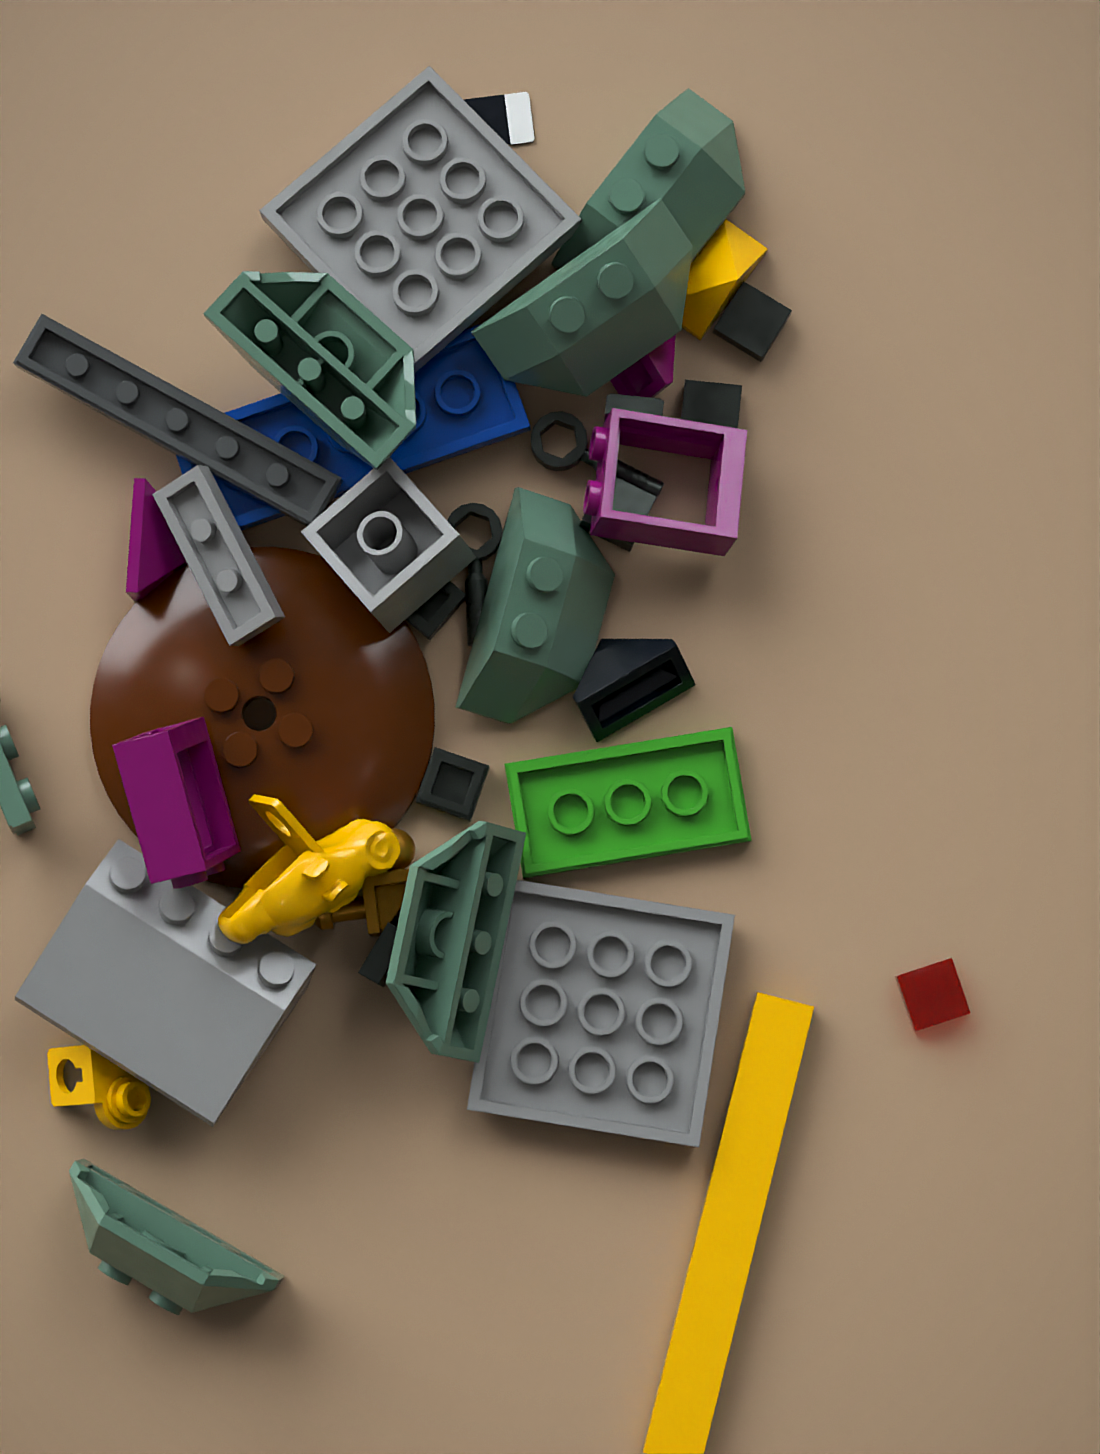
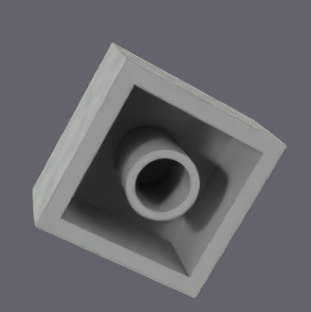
[301,457,477,633]

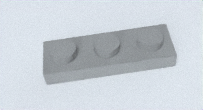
[152,465,285,646]

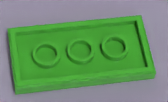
[505,727,752,879]

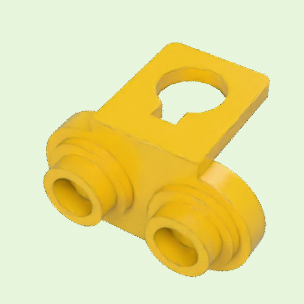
[47,1045,151,1130]

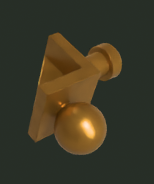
[315,828,416,937]

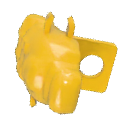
[218,794,400,944]

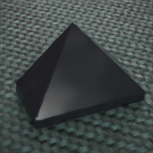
[573,639,696,742]

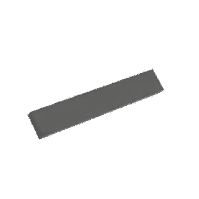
[13,313,343,526]

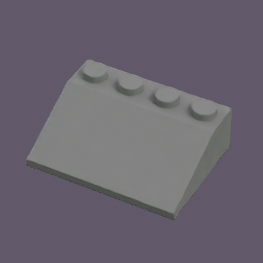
[15,839,316,1127]

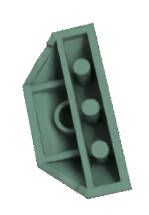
[551,88,745,270]
[471,198,693,397]
[203,271,417,470]
[455,487,615,724]
[385,821,526,1063]
[69,1159,284,1315]

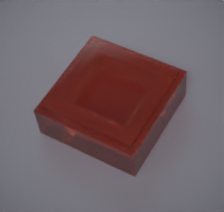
[895,958,970,1032]

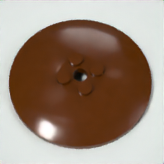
[90,547,435,889]

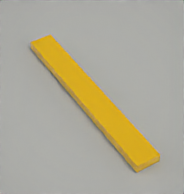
[643,992,814,1454]

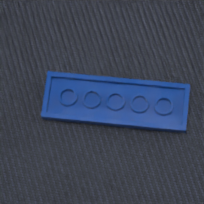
[176,324,531,531]

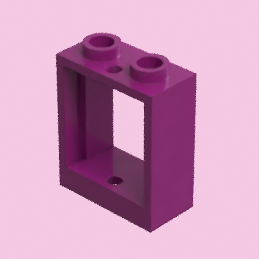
[583,408,747,556]
[112,717,241,889]

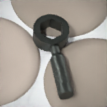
[531,411,664,503]
[447,503,502,646]

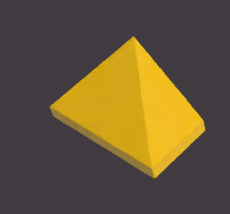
[682,219,768,341]

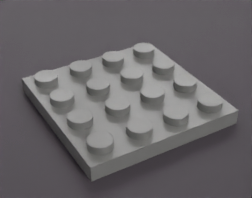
[259,66,582,373]
[467,880,735,1147]

